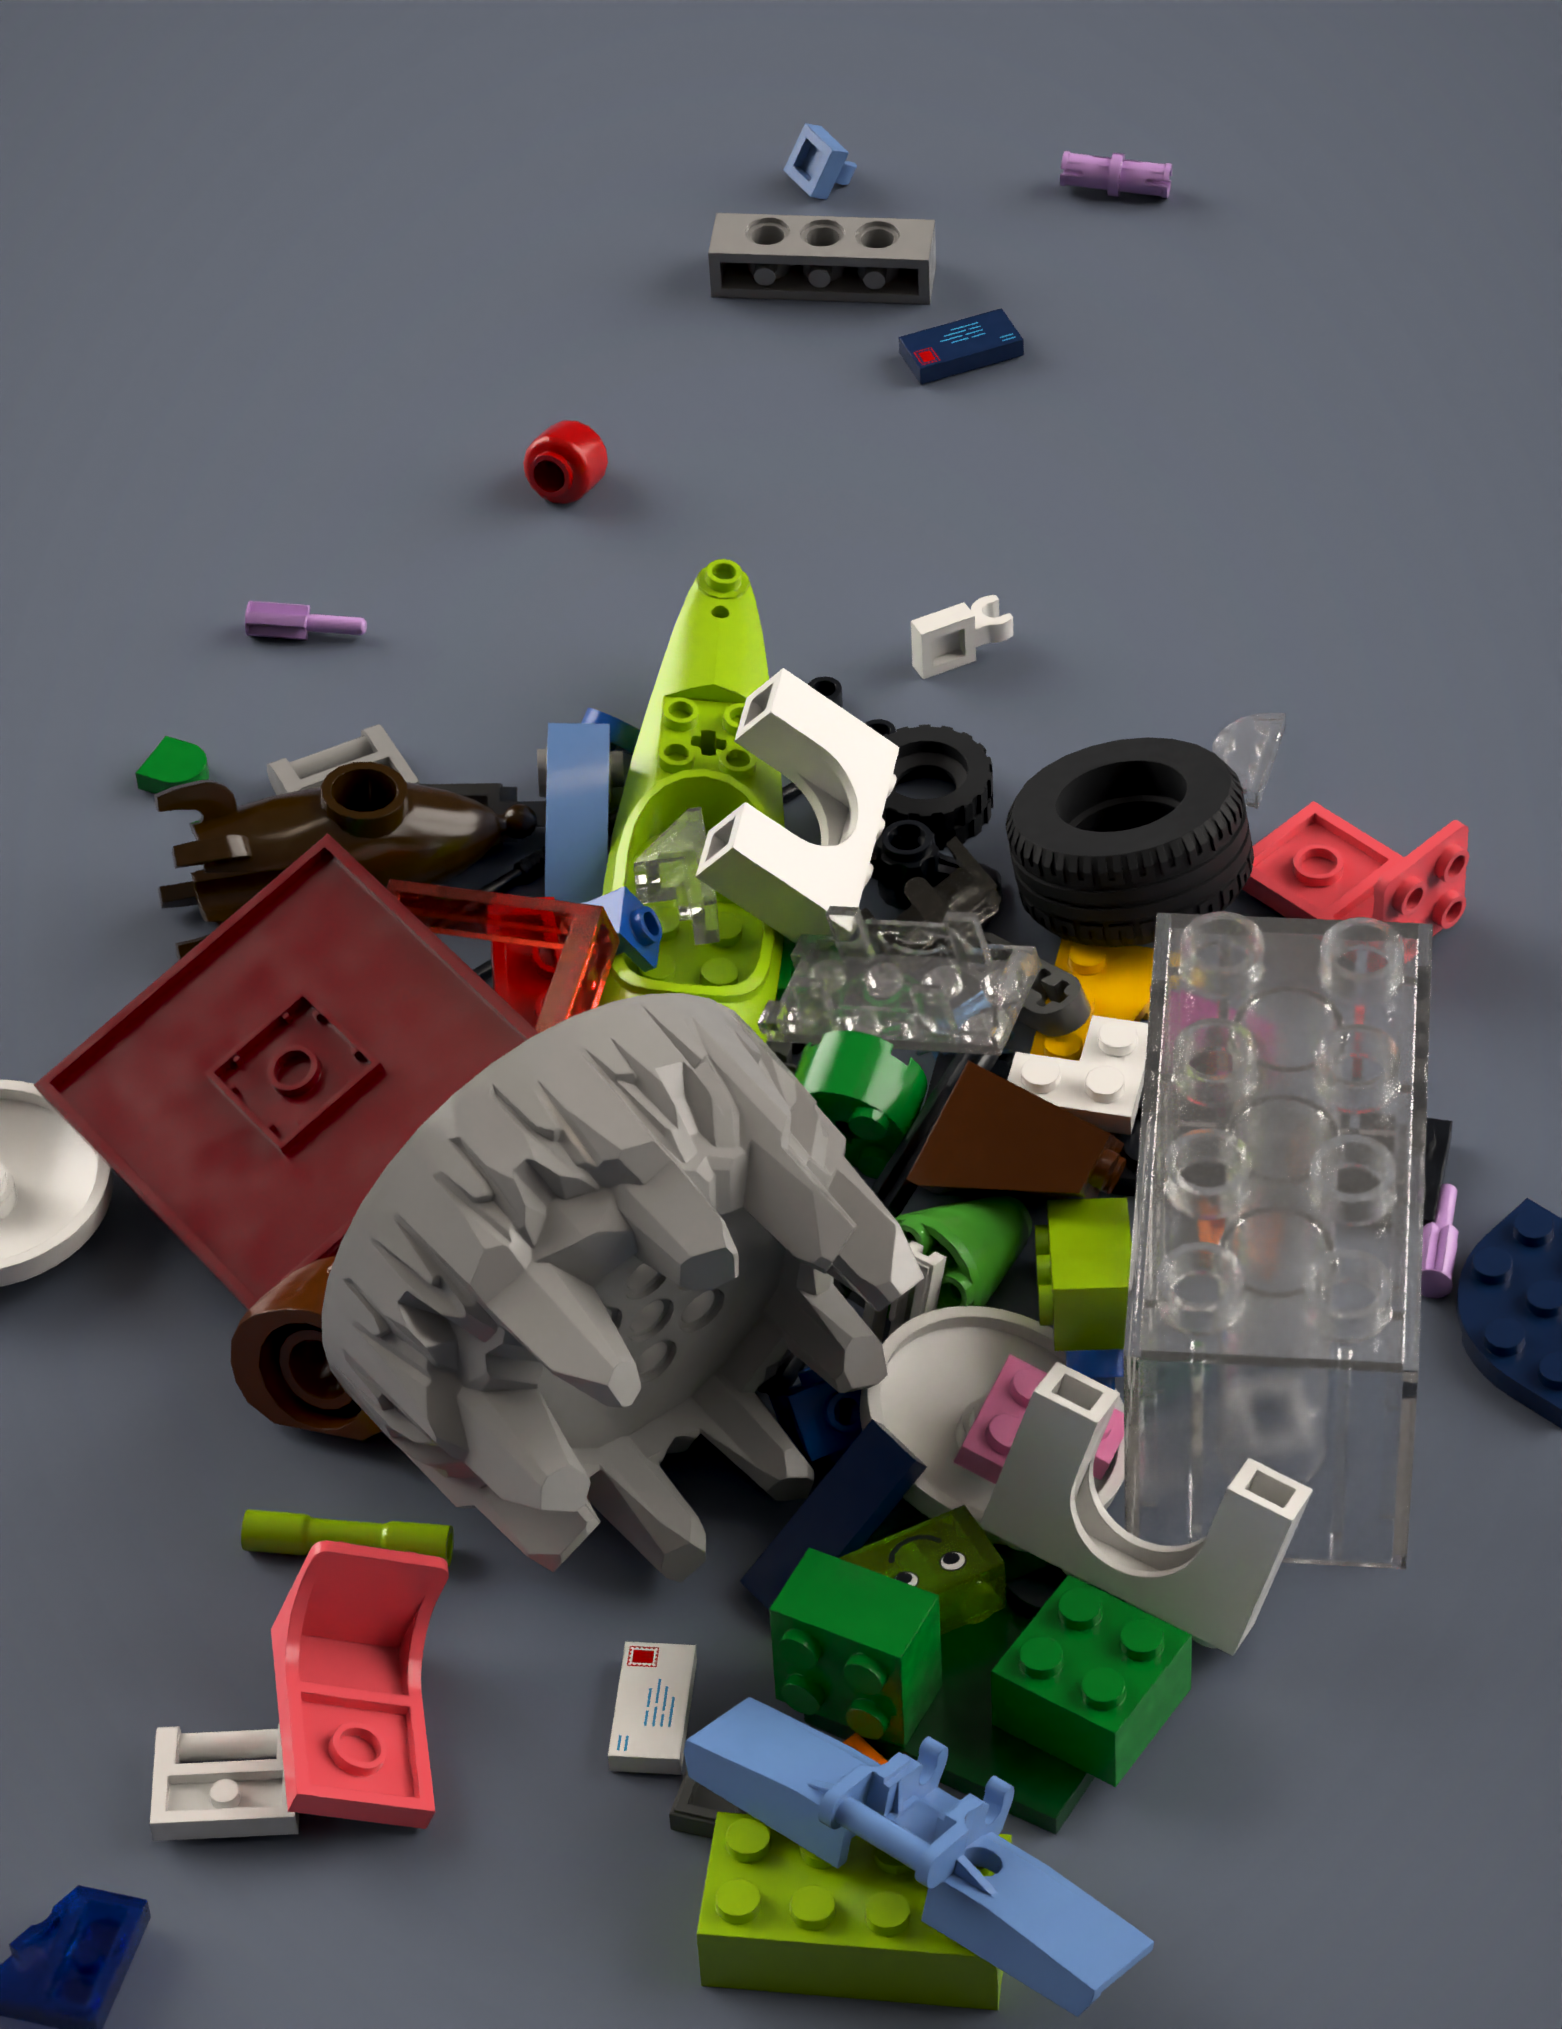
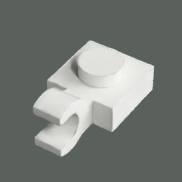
[911,595,1013,679]

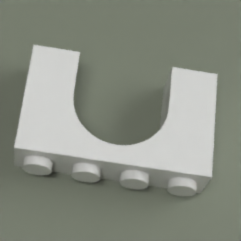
[695,668,900,956]
[979,1362,1313,1656]

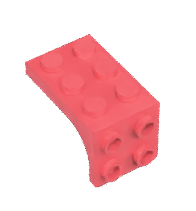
[1242,801,1469,977]
[271,1540,449,1829]

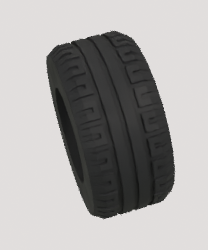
[1006,737,1254,947]

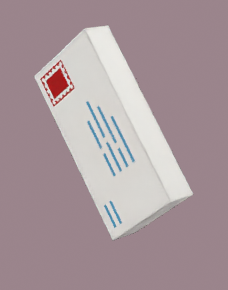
[608,1641,697,1775]

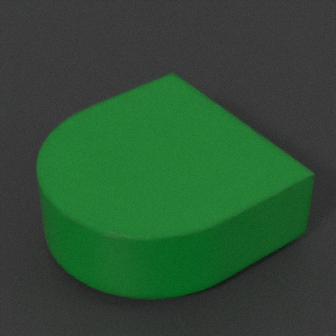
[135,736,209,794]

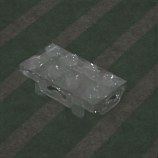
[757,906,1041,1055]

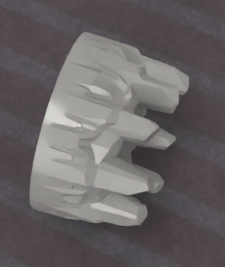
[322,993,924,1582]

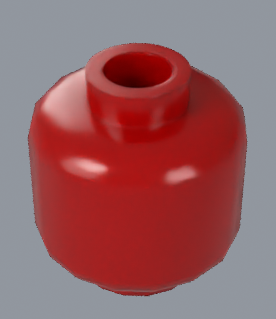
[523,420,608,504]

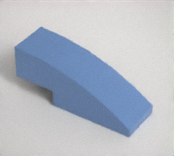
[545,723,610,916]

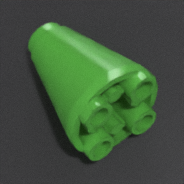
[886,1195,1032,1319]

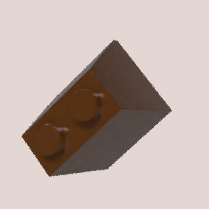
[906,1060,1127,1200]

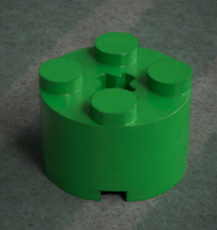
[794,1030,928,1179]

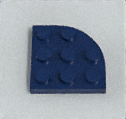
[1456,1198,1562,1429]

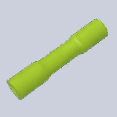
[241,1509,454,1567]

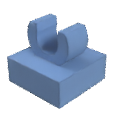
[783,123,857,200]

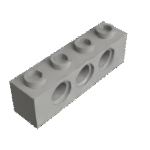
[708,213,936,305]

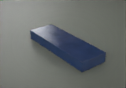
[740,1419,927,1610]

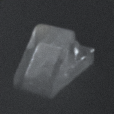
[634,807,720,945]

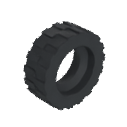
[881,724,993,851]

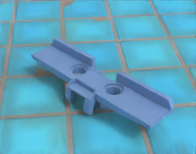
[684,1697,1154,2017]

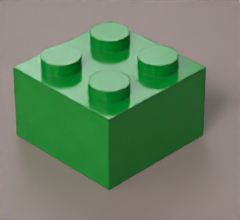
[769,1547,943,1748]
[991,1574,1192,1787]

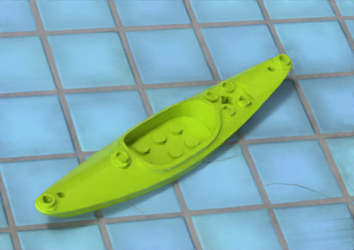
[596,559,785,1043]

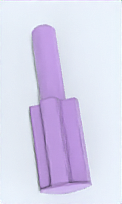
[245,601,367,640]
[1412,1184,1459,1298]

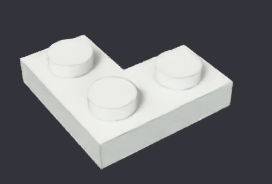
[1007,1015,1156,1135]

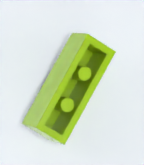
[1035,1197,1137,1351]

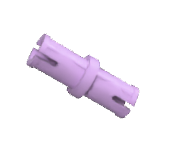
[1060,151,1173,199]

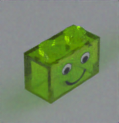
[839,1504,1006,1635]

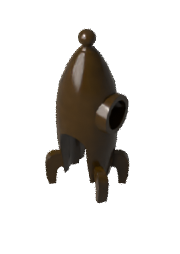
[154,762,537,960]

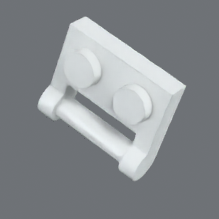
[150,1724,299,1841]

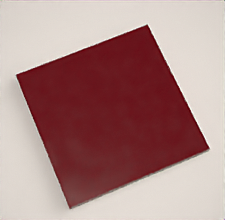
[34,833,539,1311]

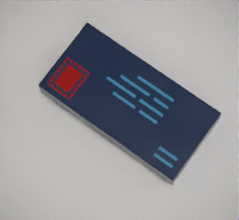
[899,308,1024,384]

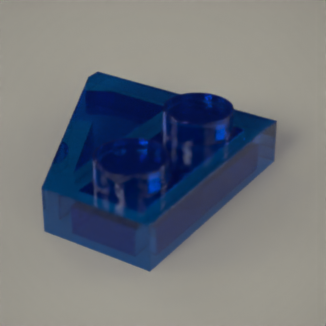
[0,1885,151,2029]

